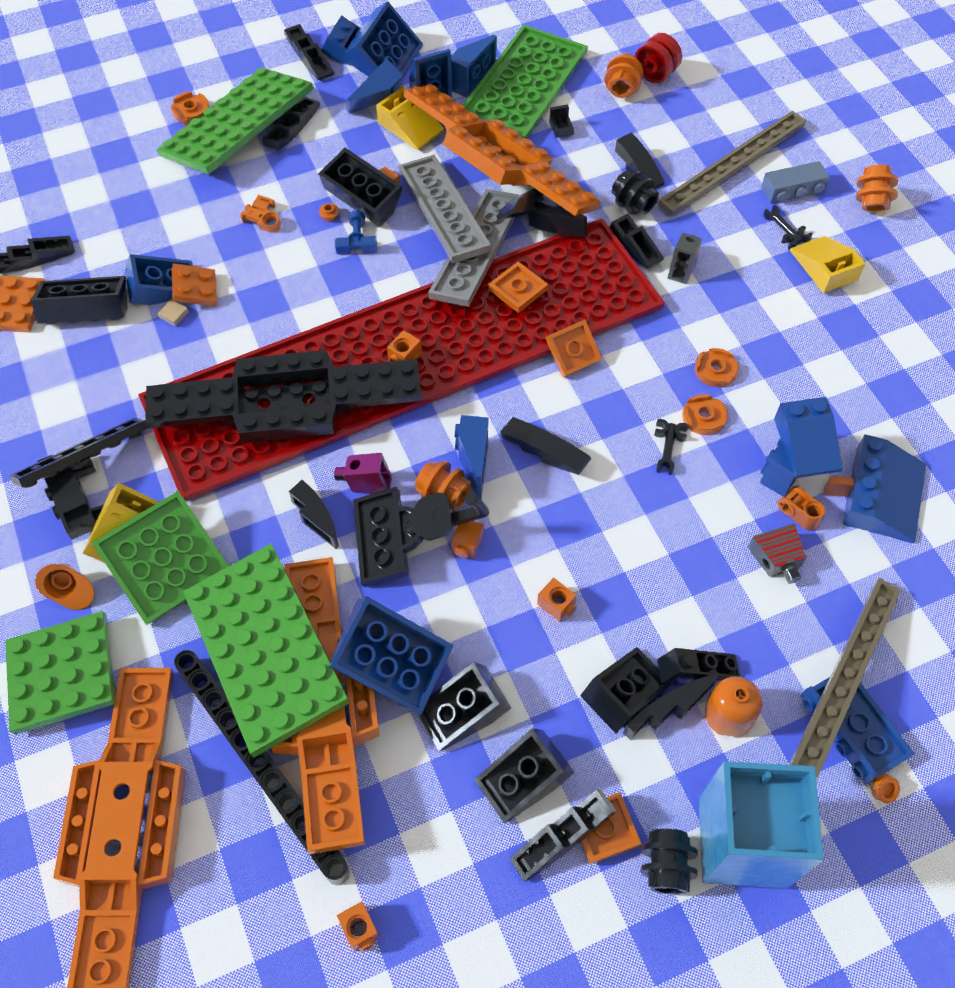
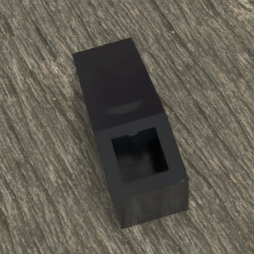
[657,648,740,685]

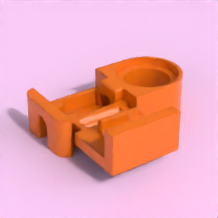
[240,194,281,233]

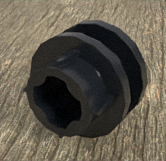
[611,170,660,215]
[641,829,698,895]

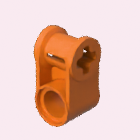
[777,486,825,531]

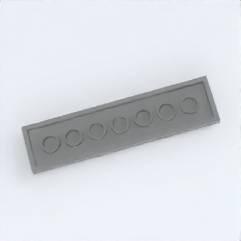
[398,155,491,264]
[428,189,519,307]

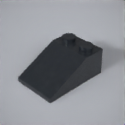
[580,647,672,734]
[419,662,512,751]
[474,728,575,824]

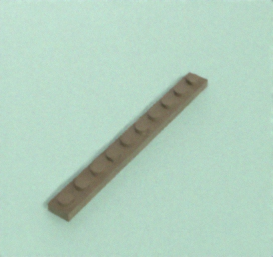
[658,110,807,217]
[789,577,901,780]

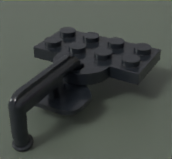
[353,487,490,587]

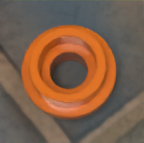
[319,203,339,222]

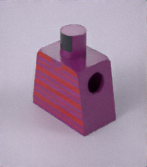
[334,453,392,494]

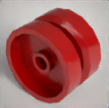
[635,32,683,83]

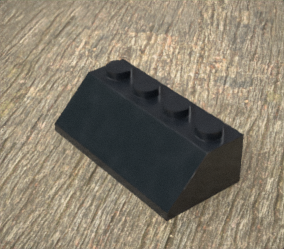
[318,147,403,227]
[31,276,128,325]

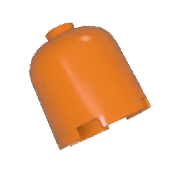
[705,676,763,738]

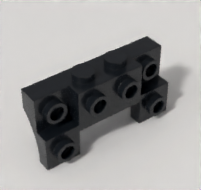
[37,455,104,540]

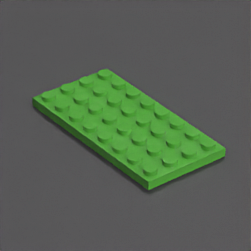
[463,24,588,139]
[156,67,314,175]
[183,543,350,757]

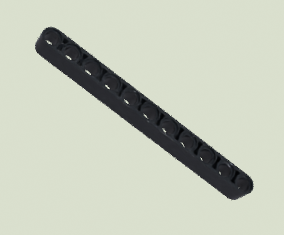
[174,650,350,885]

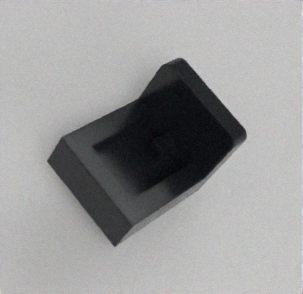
[549,104,574,138]

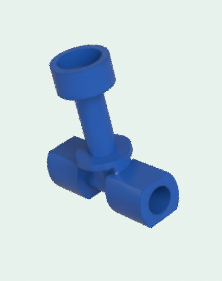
[335,210,377,254]

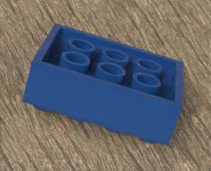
[343,1,423,76]
[843,434,926,544]
[329,596,454,715]

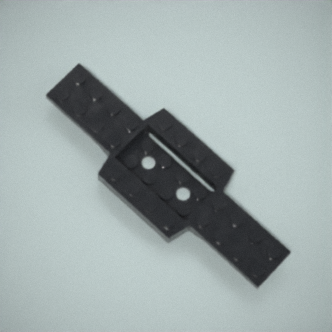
[145,350,422,443]

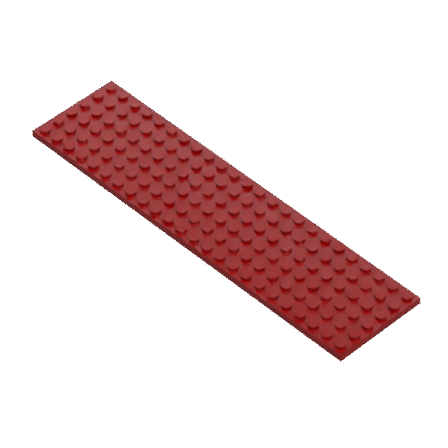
[138,218,665,502]

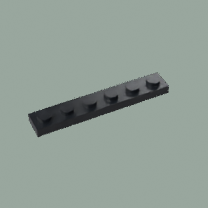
[9,418,148,488]

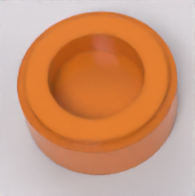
[872,774,900,804]

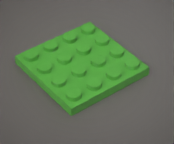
[91,491,229,626]
[5,611,116,735]

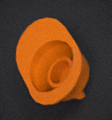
[35,563,95,610]

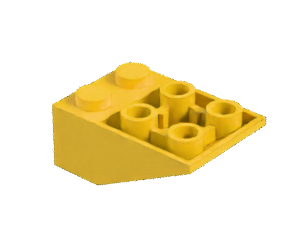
[376,86,444,150]
[790,236,866,294]
[82,483,159,563]

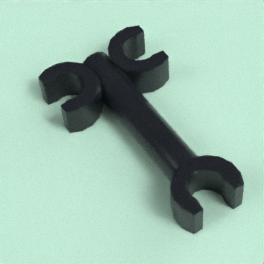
[763,205,813,250]
[654,419,688,475]

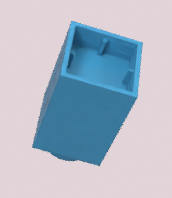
[699,761,824,888]

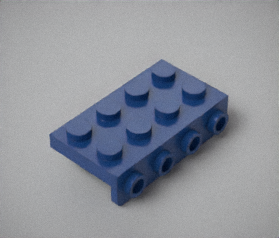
[801,677,915,785]

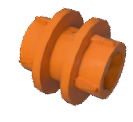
[604,52,643,99]
[856,164,899,212]
[415,460,471,511]

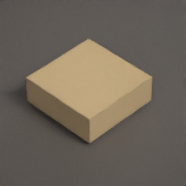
[157,299,189,327]

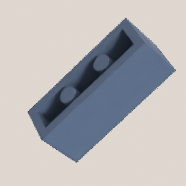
[761,161,830,204]

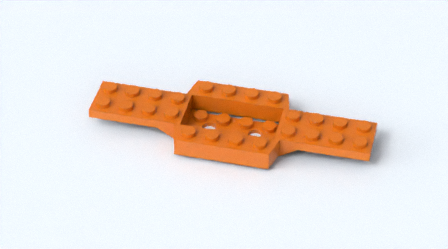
[403,84,601,216]
[272,557,380,854]
[53,668,186,988]

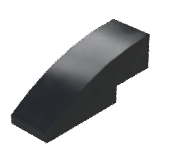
[615,132,665,189]
[528,202,587,237]
[609,213,665,269]
[289,479,339,549]

